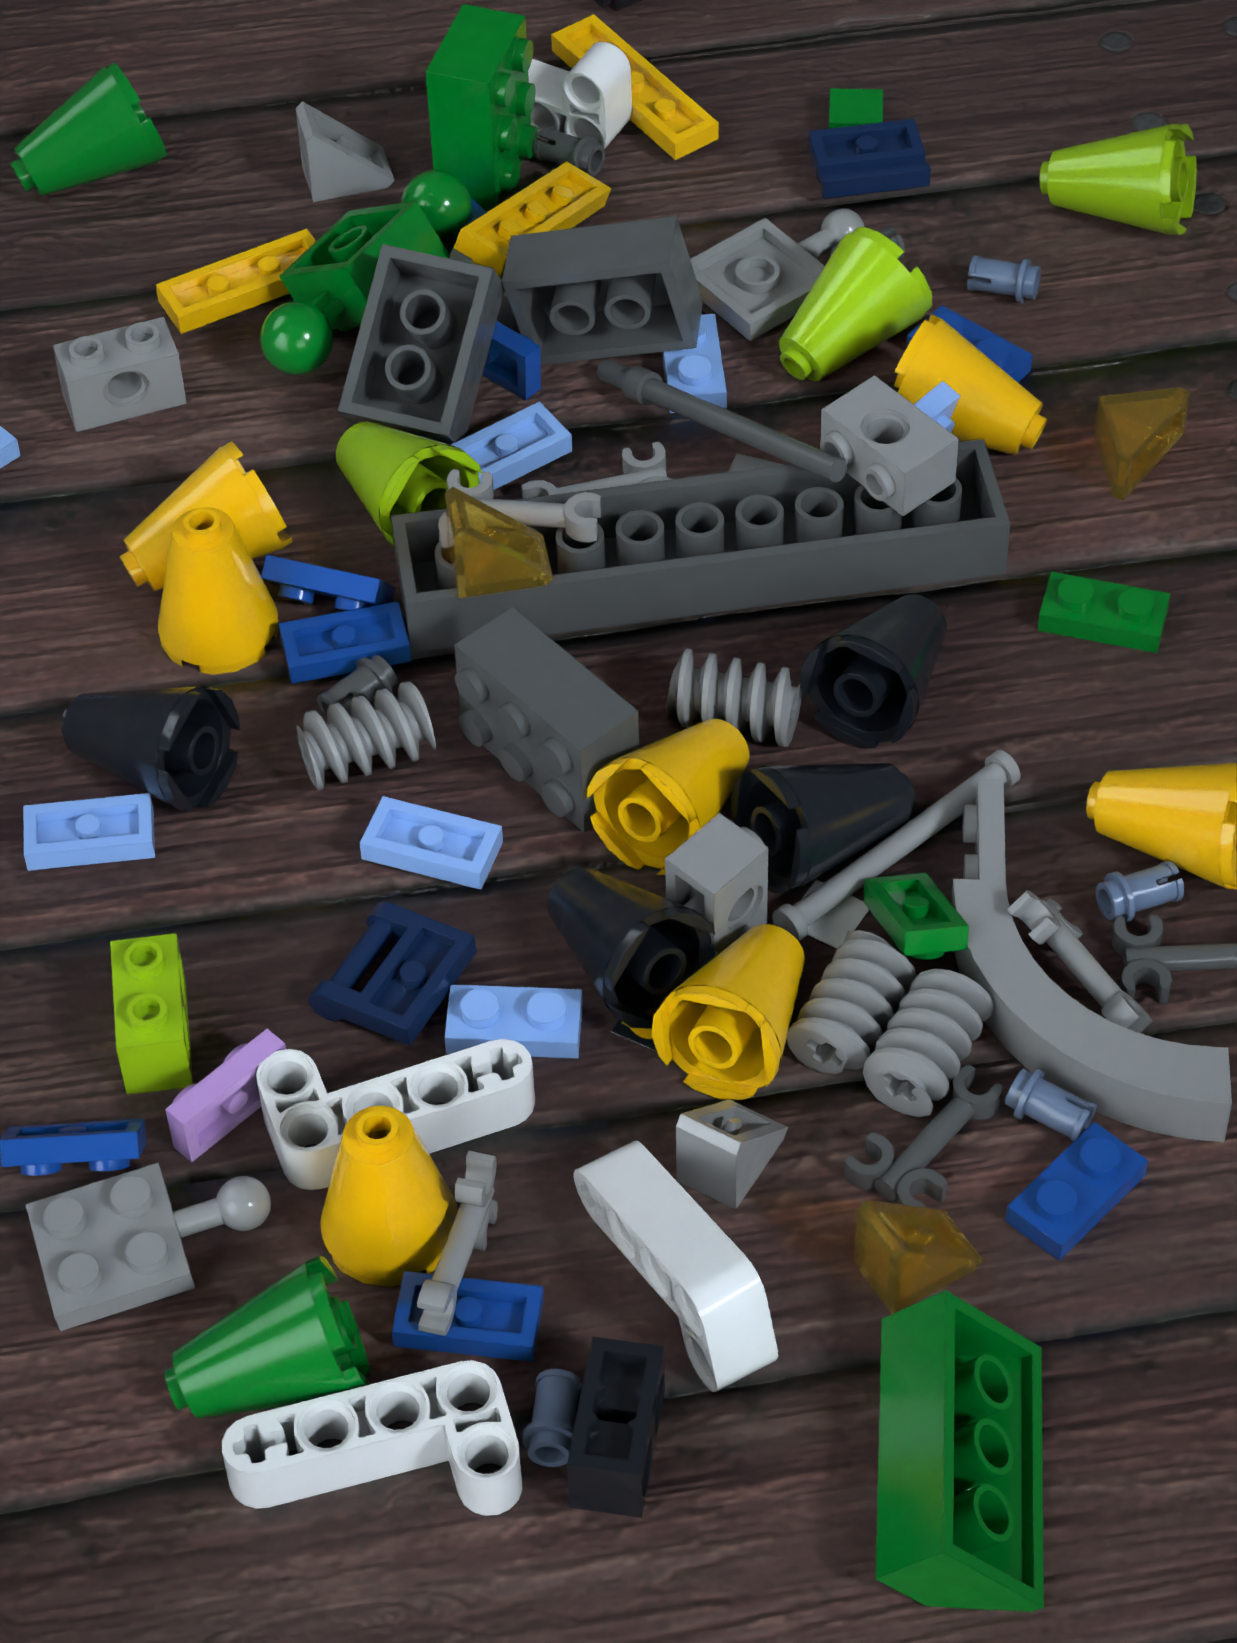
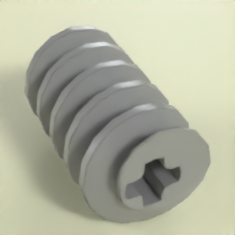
[666,648,802,747]
[296,681,436,791]
[787,930,917,1075]
[863,969,994,1117]

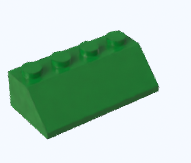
[876,1290,1044,1612]

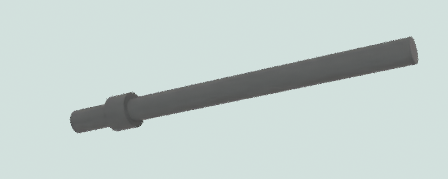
[597,359,847,482]

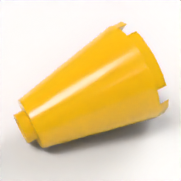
[894,314,1047,455]
[119,441,293,591]
[158,507,279,675]
[587,719,750,875]
[1086,762,1237,890]
[651,924,805,1100]
[320,1106,458,1287]

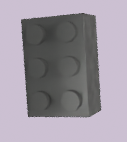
[502,216,703,365]
[338,244,505,445]
[454,607,639,832]

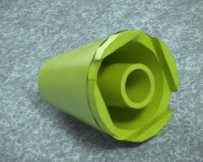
[1040,123,1197,235]
[779,227,933,381]
[336,421,482,548]

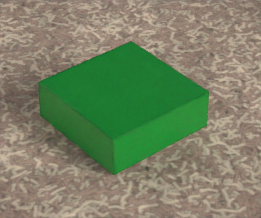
[829,88,883,129]

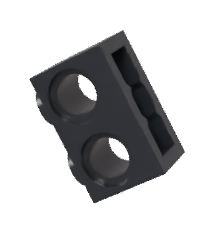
[567,1336,665,1518]

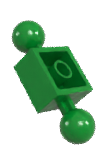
[260,170,472,375]

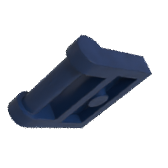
[308,901,477,1046]

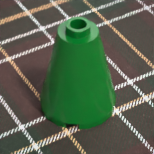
[10,63,167,196]
[164,1256,372,1419]

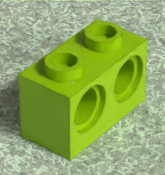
[110,933,193,1095]

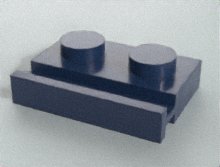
[808,119,931,199]

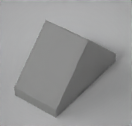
[295,101,395,202]
[676,1099,788,1209]

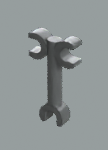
[1111,915,1237,1004]
[844,1064,1004,1227]

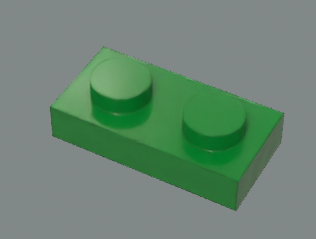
[1038,571,1171,653]
[864,873,969,960]

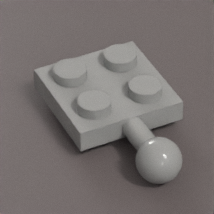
[690,209,864,341]
[25,1163,271,1331]

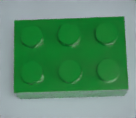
[426,4,538,211]

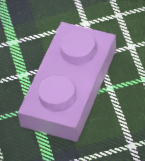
[165,1028,286,1163]

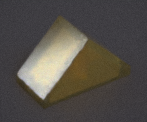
[1095,387,1190,501]
[445,486,553,598]
[854,1200,984,1314]

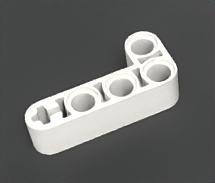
[528,42,632,148]
[256,1039,535,1190]
[573,1141,778,1392]
[222,1360,523,1516]

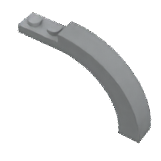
[951,779,1232,1142]

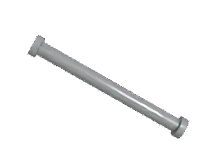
[772,750,1021,941]

